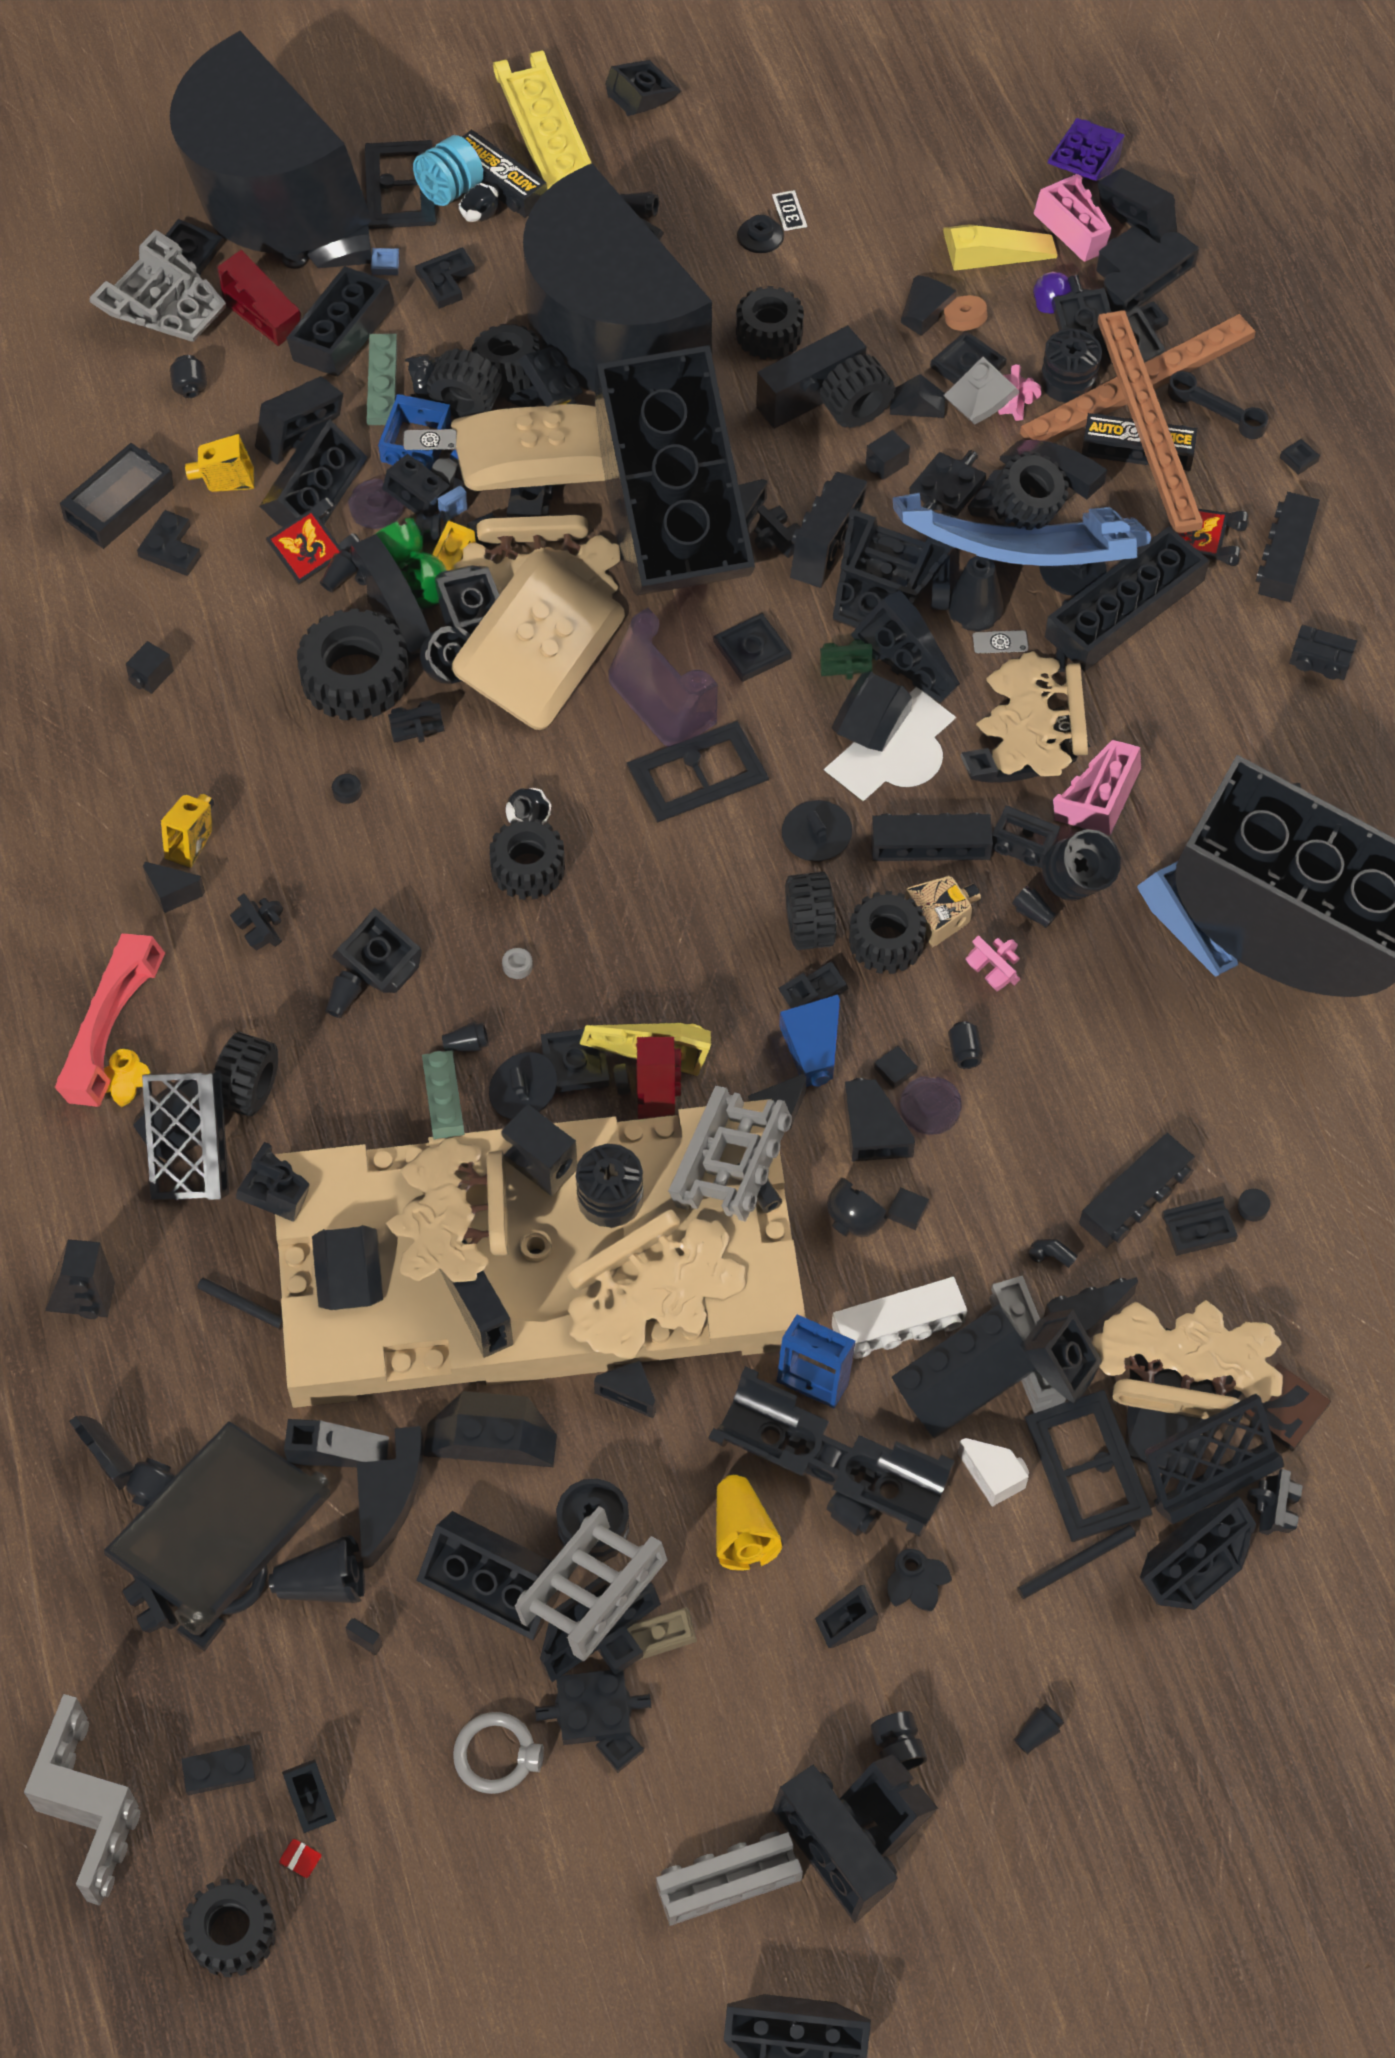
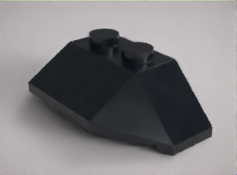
[423,1391,557,1467]
[1140,1496,1256,1610]
[540,1577,661,1682]
[724,1994,871,2058]

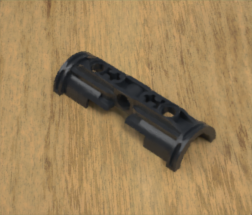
[708,1366,954,1537]

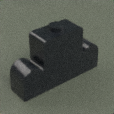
[1096,226,1199,312]

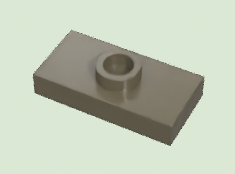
[627,1607,697,1661]

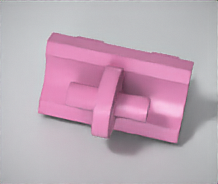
[998,364,1041,421]
[965,935,1021,991]

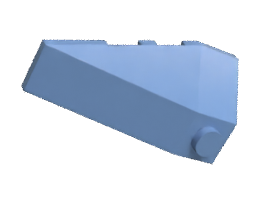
[1137,861,1238,977]

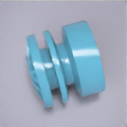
[413,135,483,206]

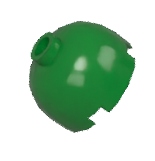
[374,518,423,571]
[401,552,447,609]

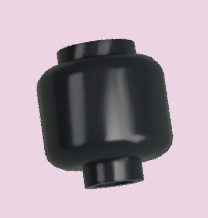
[169,355,207,398]
[126,1457,174,1507]

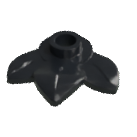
[887,1549,952,1611]

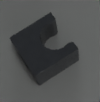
[501,1104,578,1196]

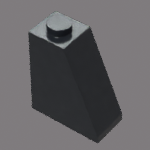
[844,1078,915,1162]

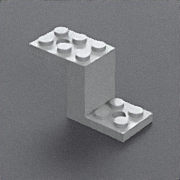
[24,1694,140,1906]

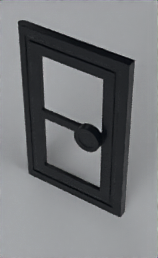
[365,140,436,229]
[627,721,769,823]
[1025,1390,1153,1542]

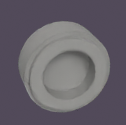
[502,948,533,979]

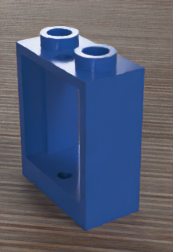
[378,394,452,471]
[776,1314,856,1408]

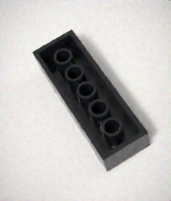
[1044,526,1209,672]

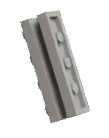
[989,1276,1066,1413]
[656,1831,803,1926]

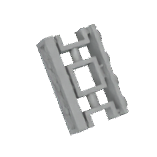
[668,1086,792,1222]

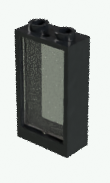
[60,443,174,549]

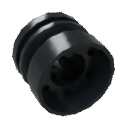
[1040,328,1102,403]
[1042,829,1121,901]
[575,1143,644,1228]

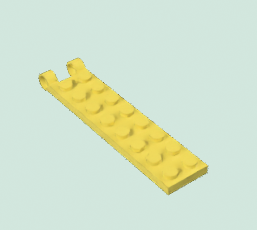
[493,50,591,190]

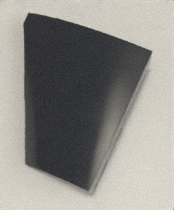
[901,275,957,336]
[236,1142,310,1222]
[69,1416,134,1491]

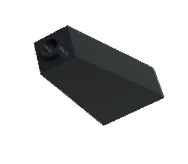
[439,1239,513,1358]

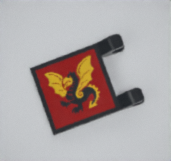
[266,497,360,585]
[1169,509,1248,566]

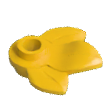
[104,1049,151,1107]

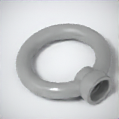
[453,1712,544,1794]

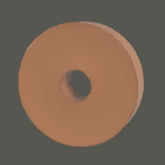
[944,295,988,331]

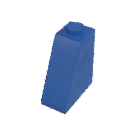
[779,995,840,1087]

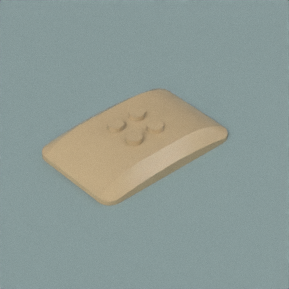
[451,404,605,491]
[452,551,625,730]

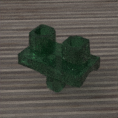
[820,640,872,680]

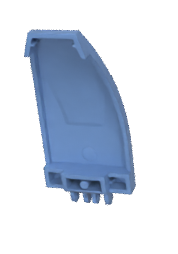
[893,493,1152,566]

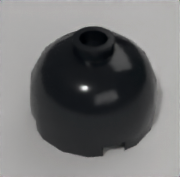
[420,626,471,684]
[827,1177,890,1237]

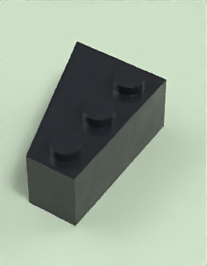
[1098,167,1177,243]

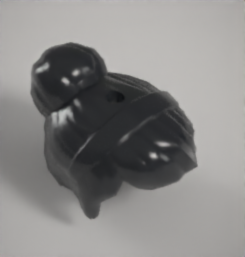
[405,354,440,398]

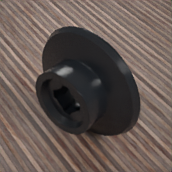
[737,215,784,253]

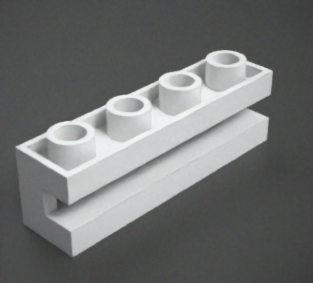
[832,1277,967,1359]

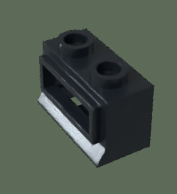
[992,805,1060,868]

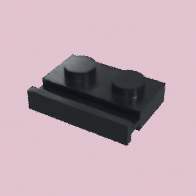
[1161,1196,1238,1256]

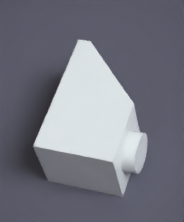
[958,1438,1029,1507]

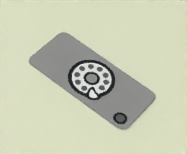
[404,429,456,450]
[973,630,1028,653]

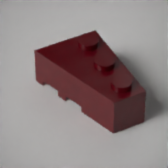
[217,249,301,346]

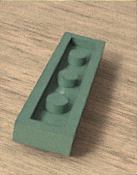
[367,334,397,425]
[422,1050,465,1139]

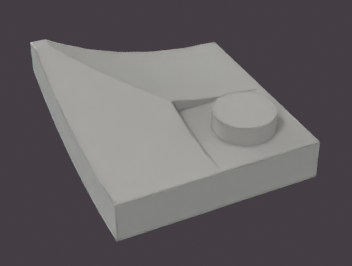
[944,357,1020,424]

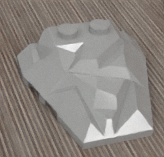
[89,229,226,342]

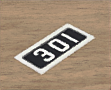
[772,190,807,231]

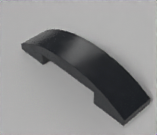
[961,738,1077,783]

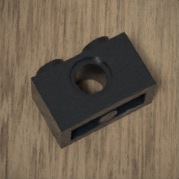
[507,485,553,518]

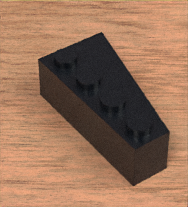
[790,471,867,588]

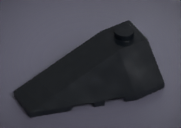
[850,590,960,703]

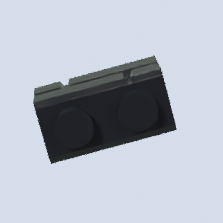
[1289,624,1357,680]

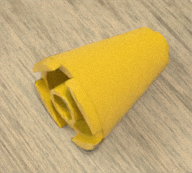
[716,1475,782,1571]

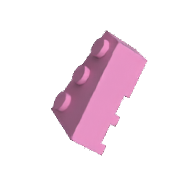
[1034,174,1111,262]
[1053,740,1141,835]

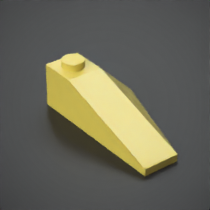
[943,224,1058,271]
[580,1023,711,1076]

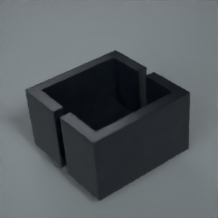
[840,1754,938,1857]

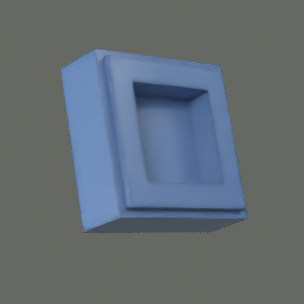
[371,248,399,275]
[437,485,468,522]

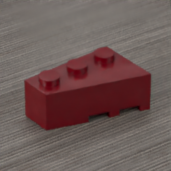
[637,1037,681,1120]

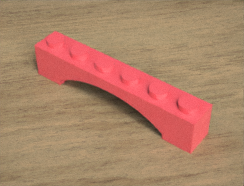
[55,934,165,1107]

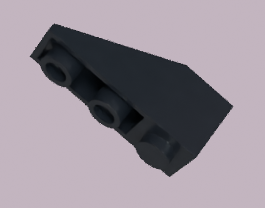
[1044,1277,1138,1339]
[284,1419,389,1468]

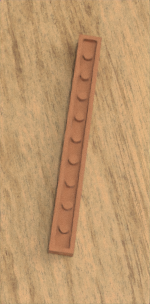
[1098,310,1203,534]
[1020,314,1256,443]

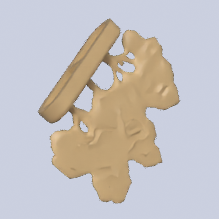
[976,651,1088,776]
[567,1210,746,1359]

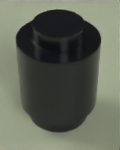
[948,1021,983,1069]
[826,1492,877,1536]

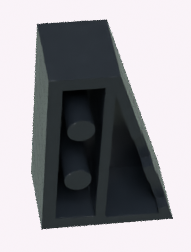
[255,376,344,465]
[45,1239,115,1319]

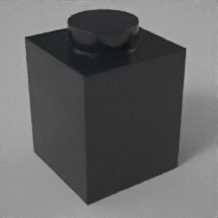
[866,430,910,480]
[125,641,174,694]

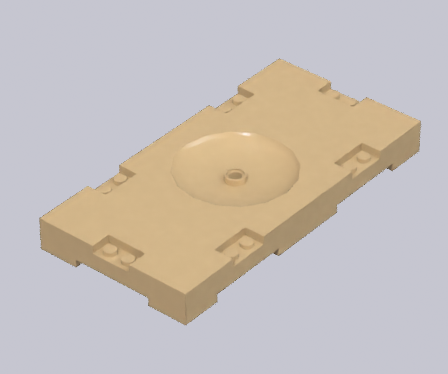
[274,1099,806,1408]

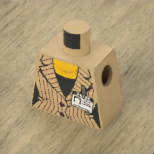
[905,876,981,947]

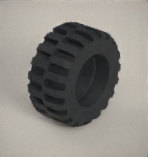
[297,609,410,721]

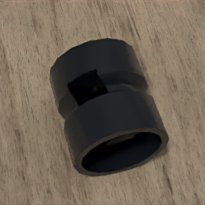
[871,1711,927,1771]

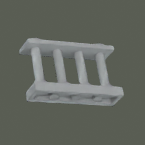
[515,1506,667,1661]

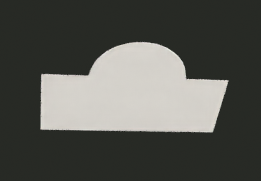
[824,687,956,801]

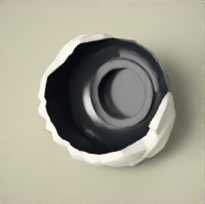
[459,183,498,222]
[506,788,552,825]

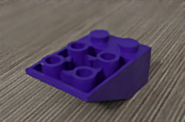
[1047,118,1125,181]

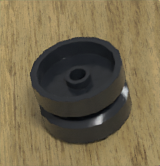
[556,1478,630,1562]

